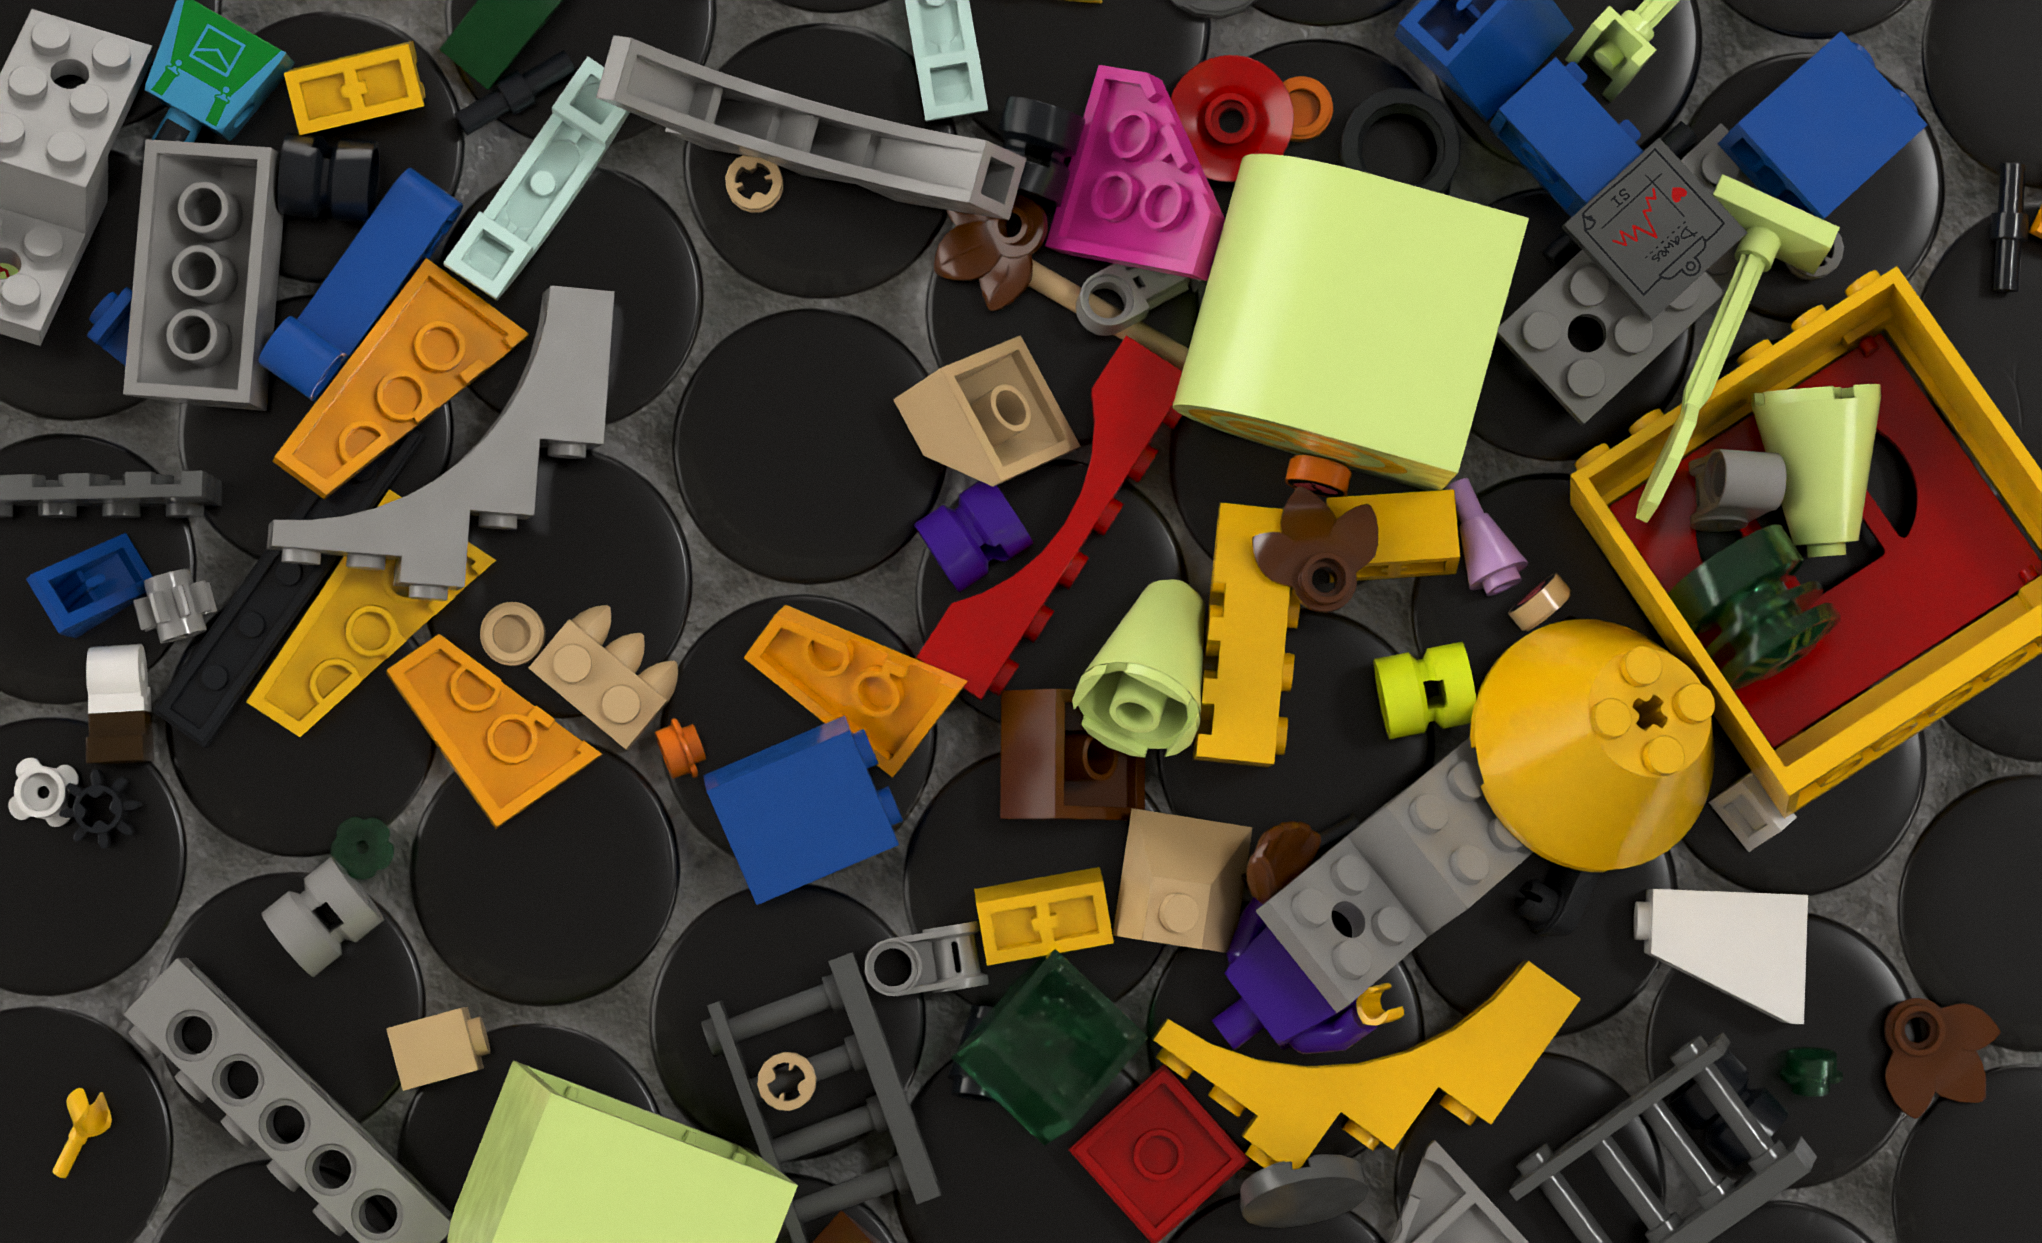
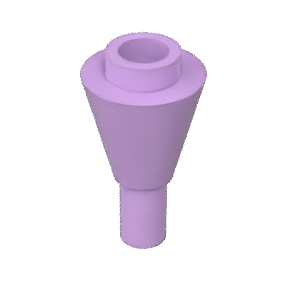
[1445,478,1528,596]

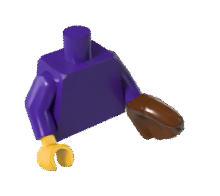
[1212,821,1404,1054]

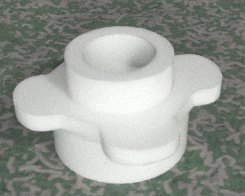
[8,758,79,827]

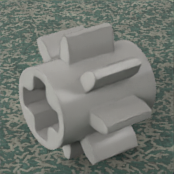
[133,569,217,643]

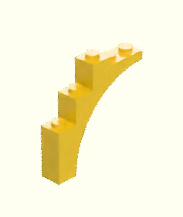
[1152,960,1581,1170]

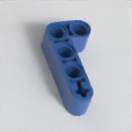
[258,168,463,403]

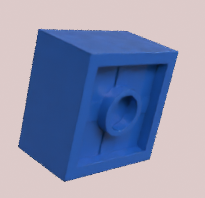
[1488,57,1644,218]

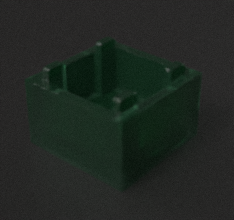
[951,949,1148,1146]

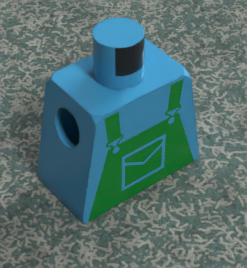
[145,0,295,142]

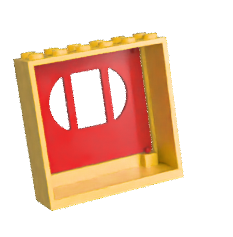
[1570,266,2042,819]

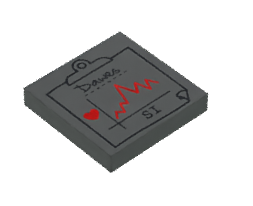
[1562,138,1748,322]

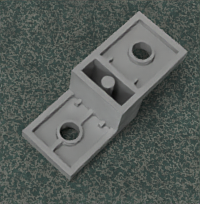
[0,9,153,346]
[1496,123,1760,426]
[1256,736,1533,1013]

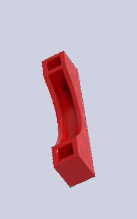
[916,335,1183,702]

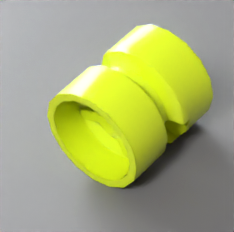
[1373,642,1477,740]

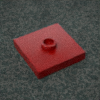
[1068,1063,1250,1243]

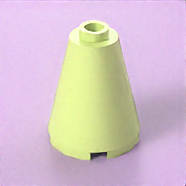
[1751,384,1881,557]
[1072,579,1205,757]

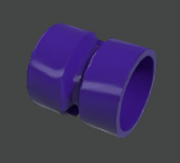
[914,481,1033,593]

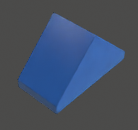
[26,533,153,639]

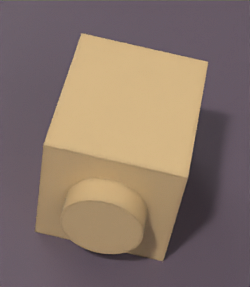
[386,1007,490,1091]

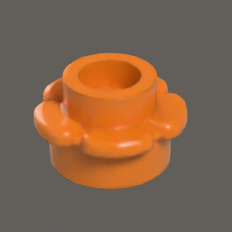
[654,718,706,779]

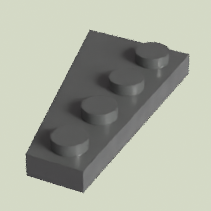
[0,471,222,518]

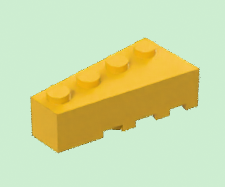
[1193,503,1300,768]

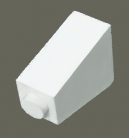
[1633,889,1808,1024]

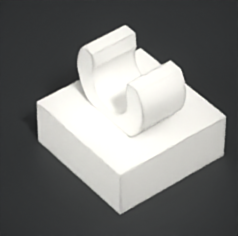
[1709,771,1797,852]

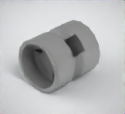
[261,856,384,977]

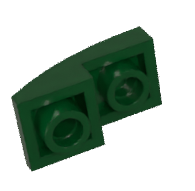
[439,0,564,90]

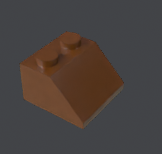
[1000,689,1145,821]

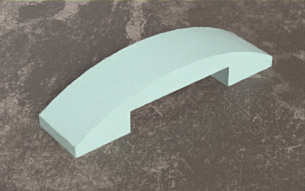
[905,0,988,122]
[443,56,630,300]

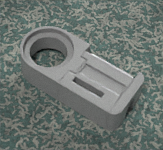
[1076,264,1202,336]

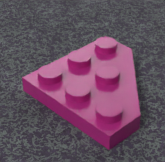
[1045,65,1225,281]

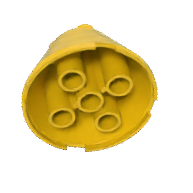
[1470,619,1715,873]

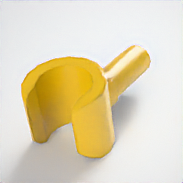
[52,1088,112,1178]

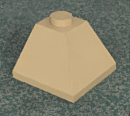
[893,335,1081,487]
[1113,808,1253,953]

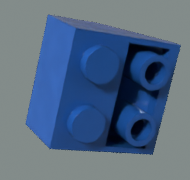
[1394,0,1574,122]

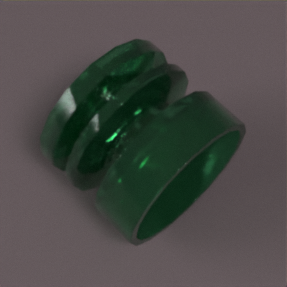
[1668,525,1841,691]

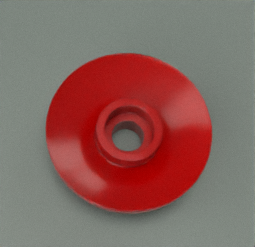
[1170,55,1294,183]

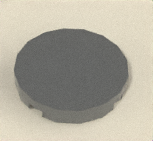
[1239,1154,1369,1228]

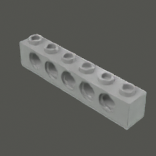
[123,958,453,1243]

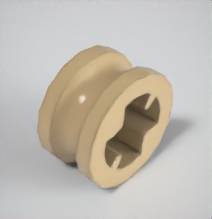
[725,155,783,213]
[757,1052,817,1111]

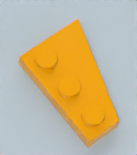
[744,605,968,778]
[386,634,602,829]

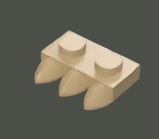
[528,605,678,750]

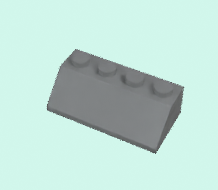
[123,139,284,411]

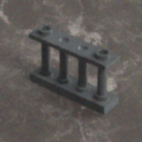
[701,952,942,1243]
[1509,1032,1817,1243]

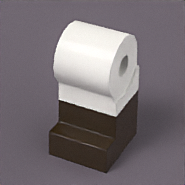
[86,644,154,765]

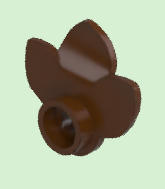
[934,194,1048,311]
[1252,486,1378,613]
[1884,998,2000,1119]

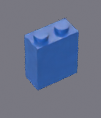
[1717,31,1928,220]
[703,715,903,905]

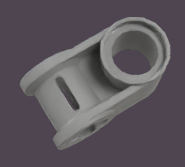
[1688,449,1787,532]
[863,921,989,996]

